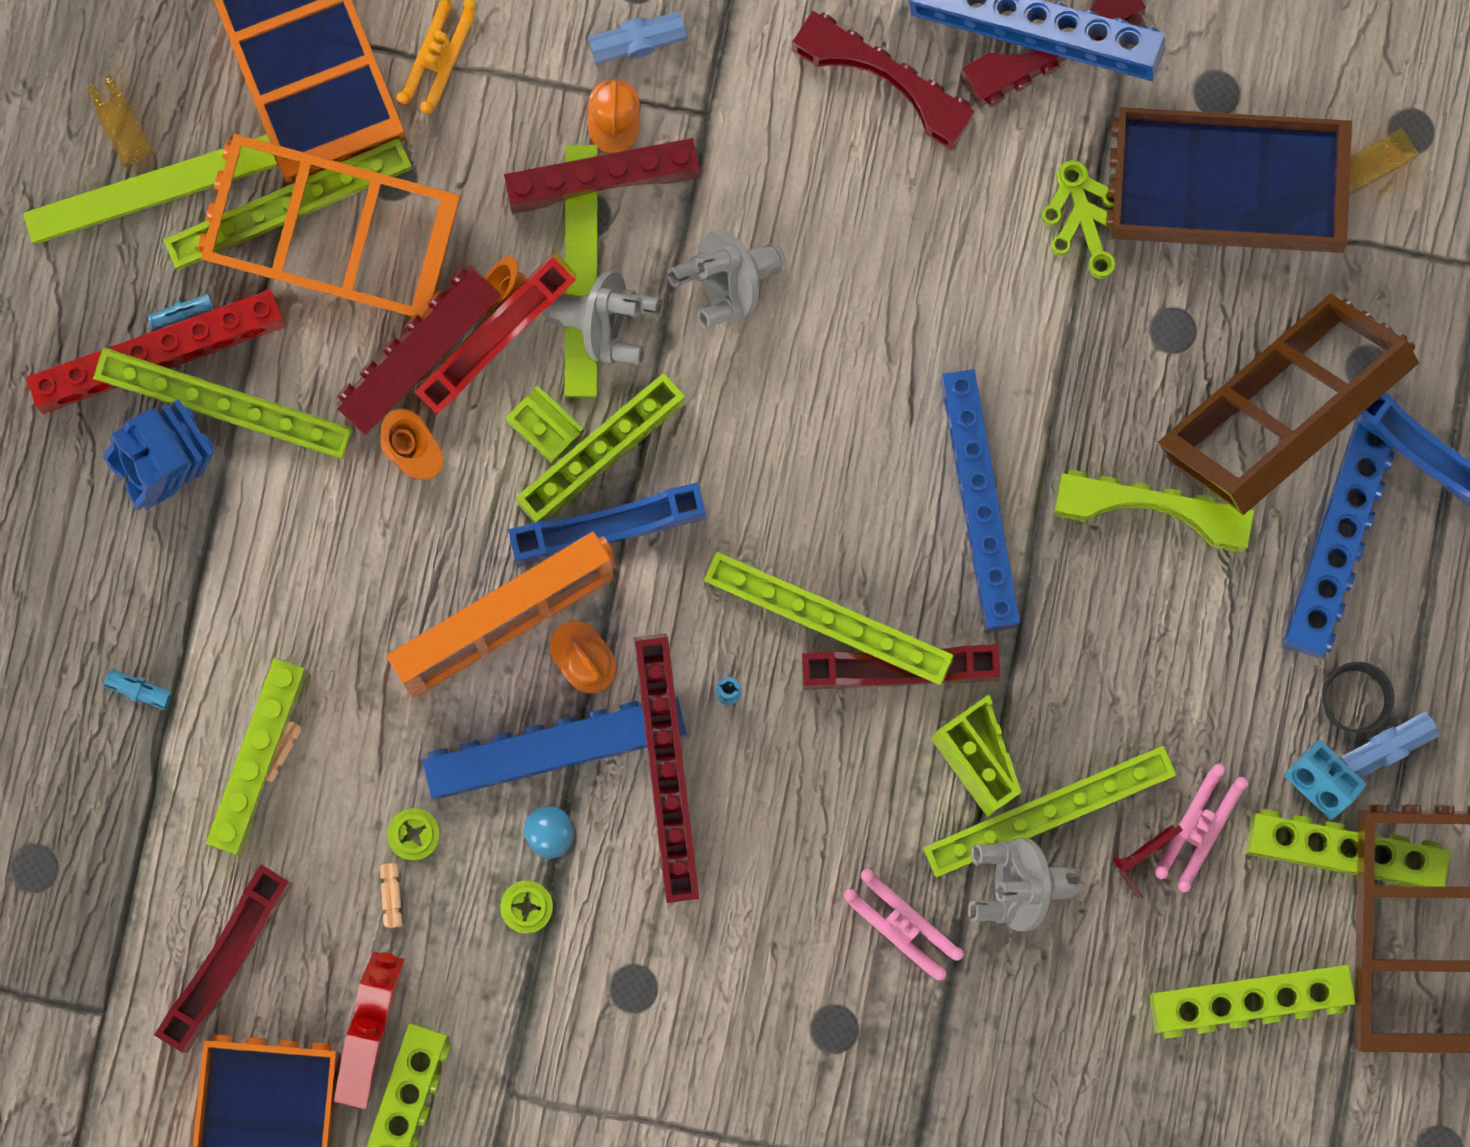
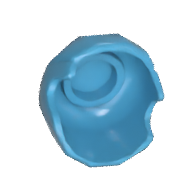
[523,806,575,859]

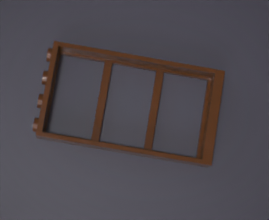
[1158,293,1419,515]
[1354,804,1470,1053]

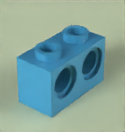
[1284,739,1367,821]

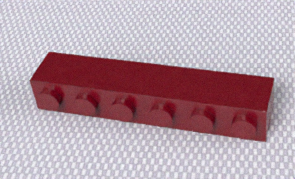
[336,265,501,435]

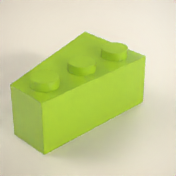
[930,694,1022,818]

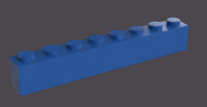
[422,696,687,800]

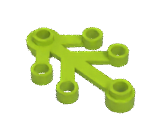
[1041,160,1132,279]

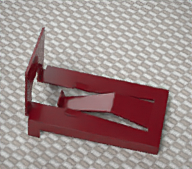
[1113,825,1183,899]

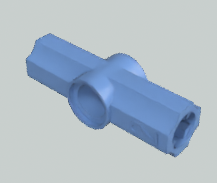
[588,11,687,65]
[1340,712,1439,779]

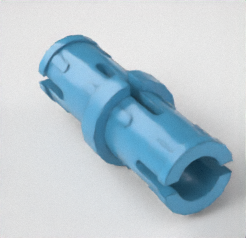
[147,293,214,331]
[104,668,173,711]
[716,677,742,705]

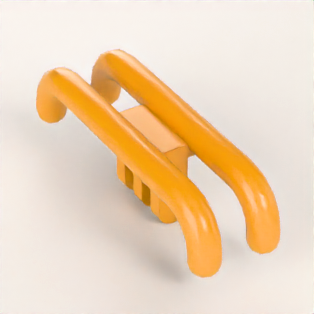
[396,0,476,115]

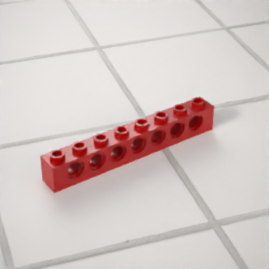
[26,289,286,414]

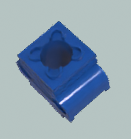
[103,399,214,510]

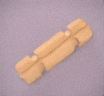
[266,720,301,782]
[380,863,402,928]

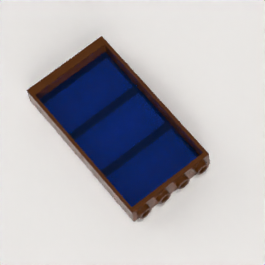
[1106,107,1352,253]

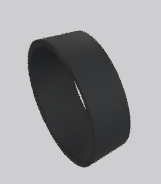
[1322,662,1395,733]

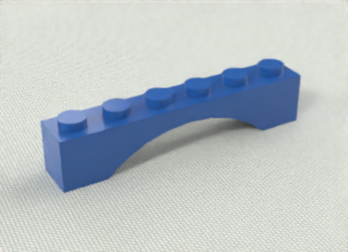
[1355,393,1470,506]
[508,482,706,567]

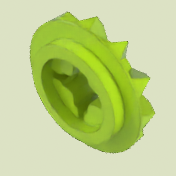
[387,808,440,861]
[500,881,553,933]

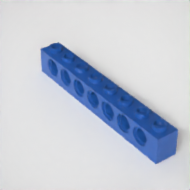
[909,0,1165,82]
[940,369,1020,633]
[1282,420,1395,658]

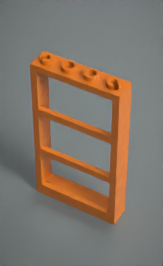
[197,134,461,317]

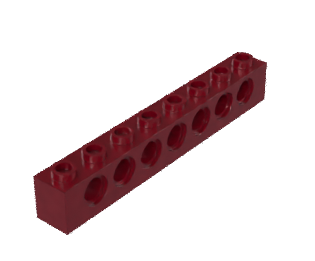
[634,633,699,903]

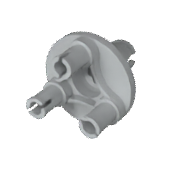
[667,231,786,329]
[543,271,663,366]
[968,838,1084,931]

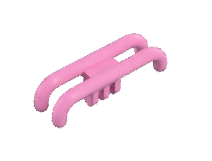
[1155,764,1248,892]
[843,869,964,981]

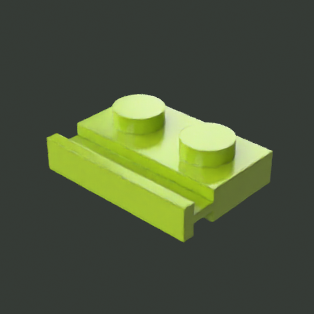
[505,385,584,464]

